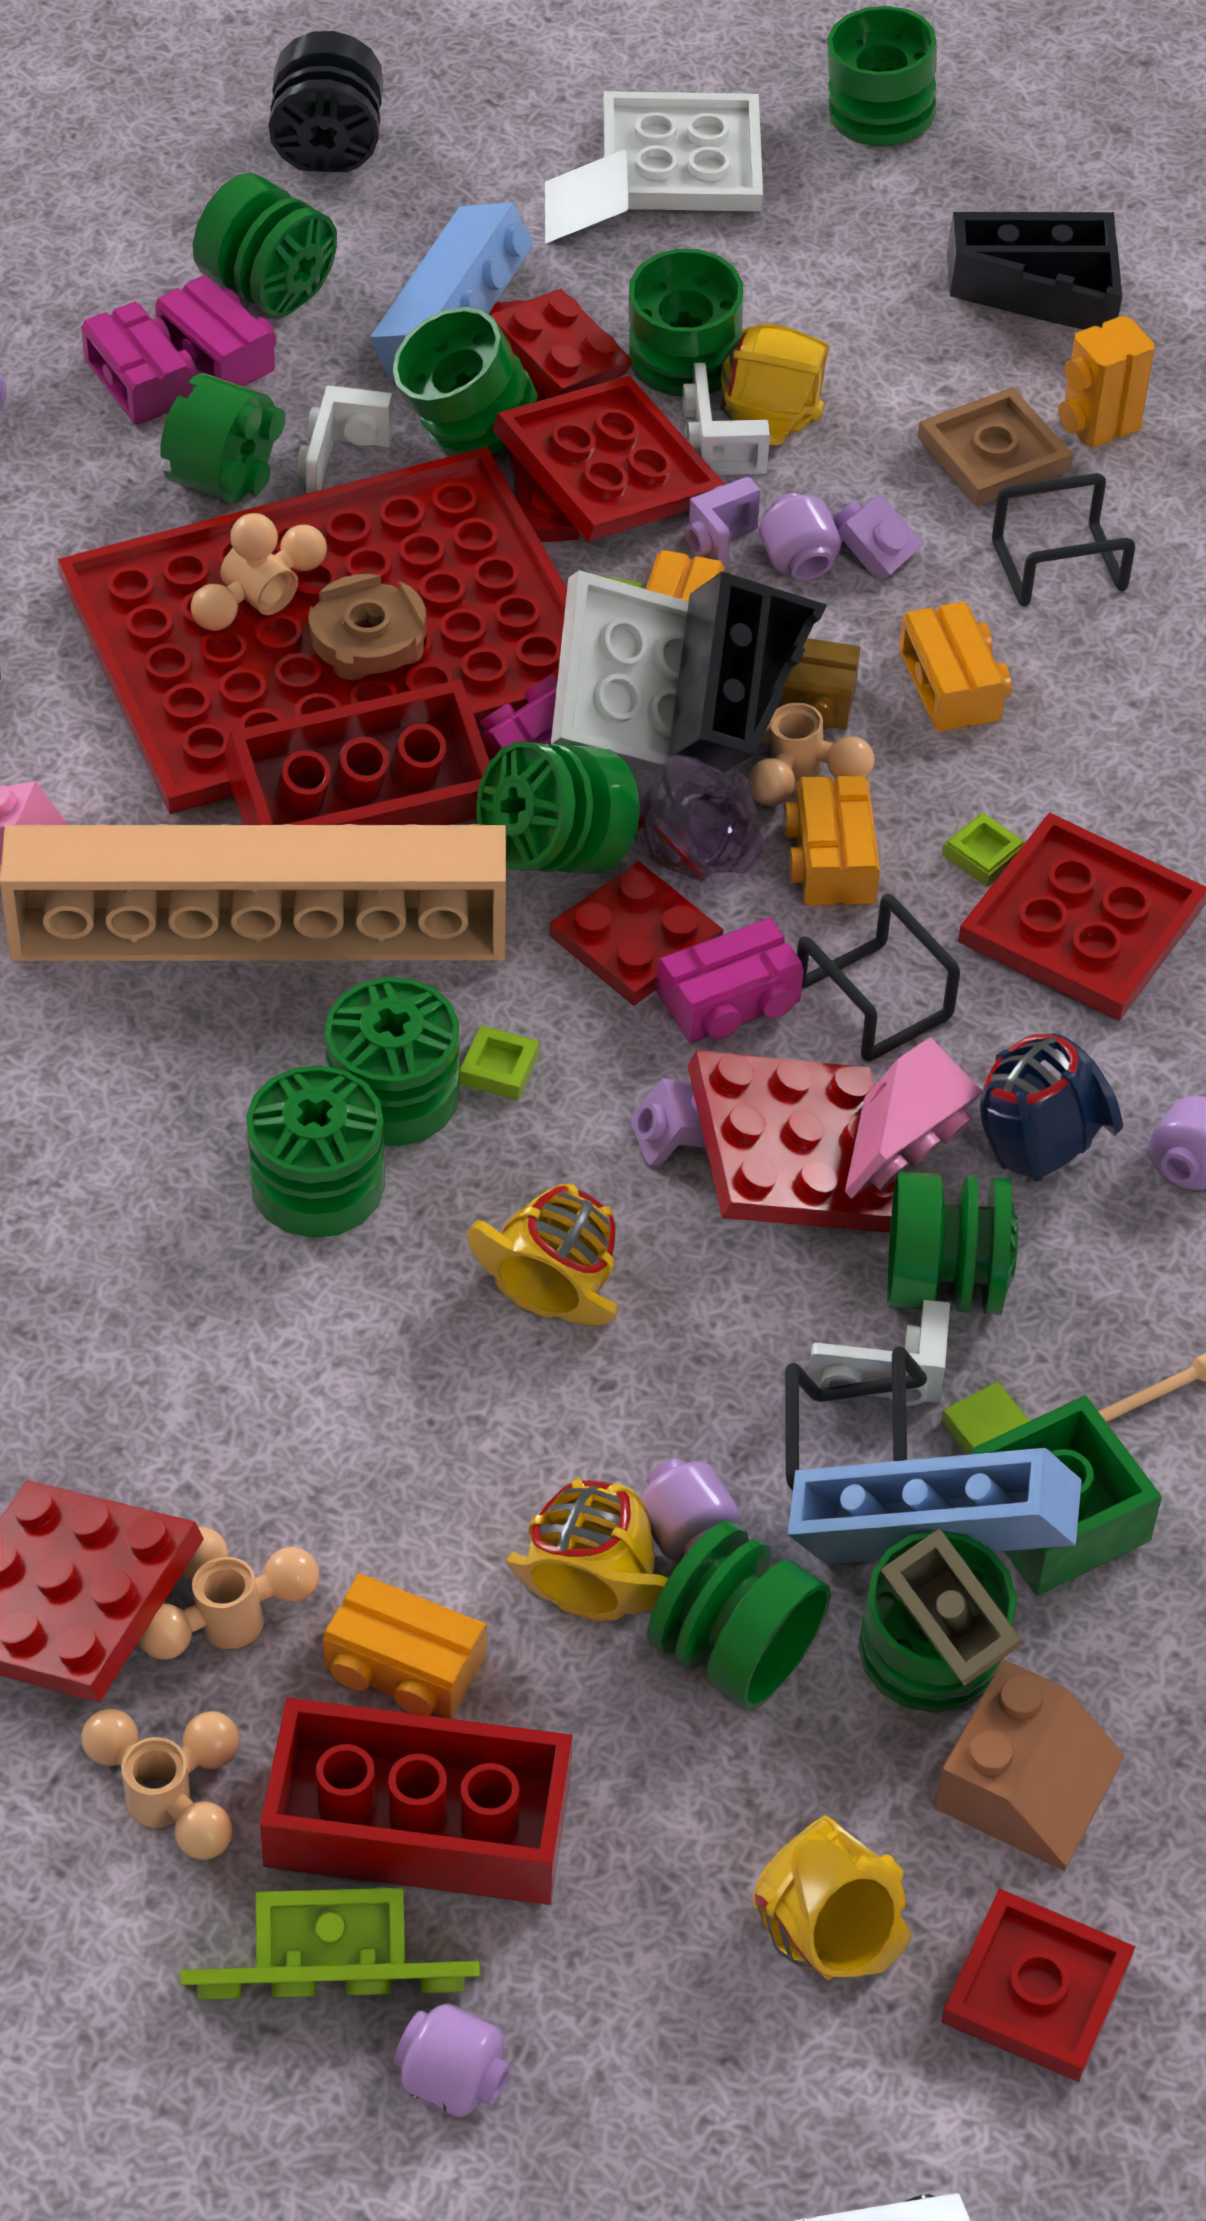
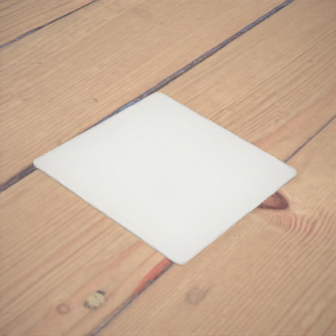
[545,149,629,244]

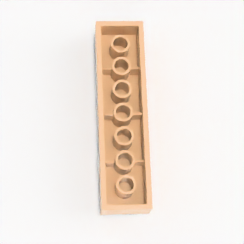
[0,824,506,961]

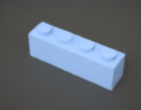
[370,202,533,381]
[788,1448,1082,1564]

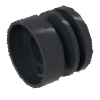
[268,31,383,173]

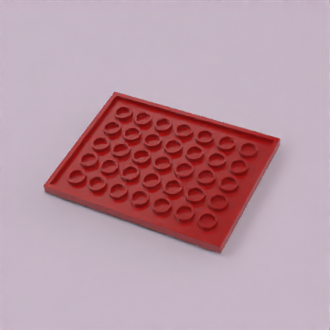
[58,447,567,814]

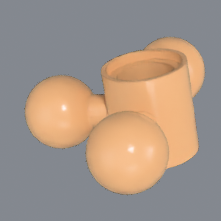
[191,513,327,631]
[747,703,875,806]
[138,1526,320,1660]
[81,1709,240,1860]

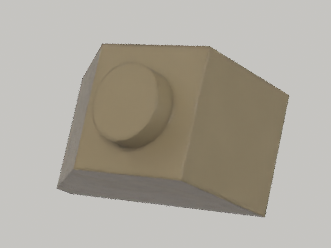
[881,1528,1024,1686]

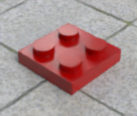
[490,288,633,398]
[549,861,723,1006]
[941,1888,1136,2082]

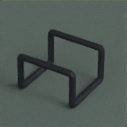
[992,473,1135,607]
[797,894,960,1061]
[785,1346,927,1490]

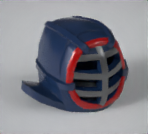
[979,1033,1123,1181]

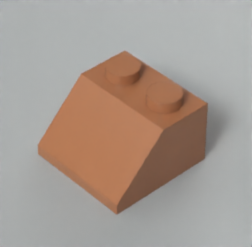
[935,1659,1124,1871]

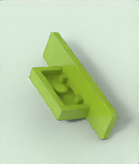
[180,1888,480,2000]

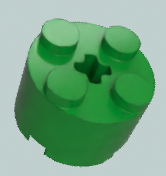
[160,373,286,503]

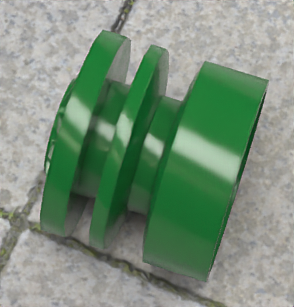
[827,6,937,146]
[192,172,337,318]
[629,249,743,397]
[392,307,538,456]
[476,741,640,874]
[324,977,459,1146]
[246,1065,385,1238]
[887,1171,1018,1315]
[647,1520,831,1709]
[858,1530,1017,1713]

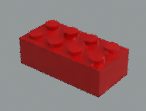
[223,679,490,825]
[260,1697,573,1905]

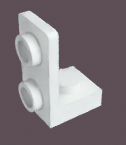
[682,363,770,475]
[297,385,393,494]
[808,1300,950,1406]

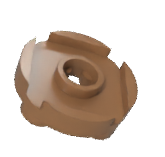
[308,574,426,680]

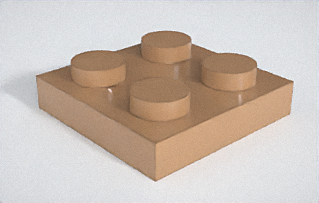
[918,387,1073,507]

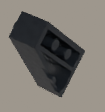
[947,212,1123,330]
[668,571,827,775]

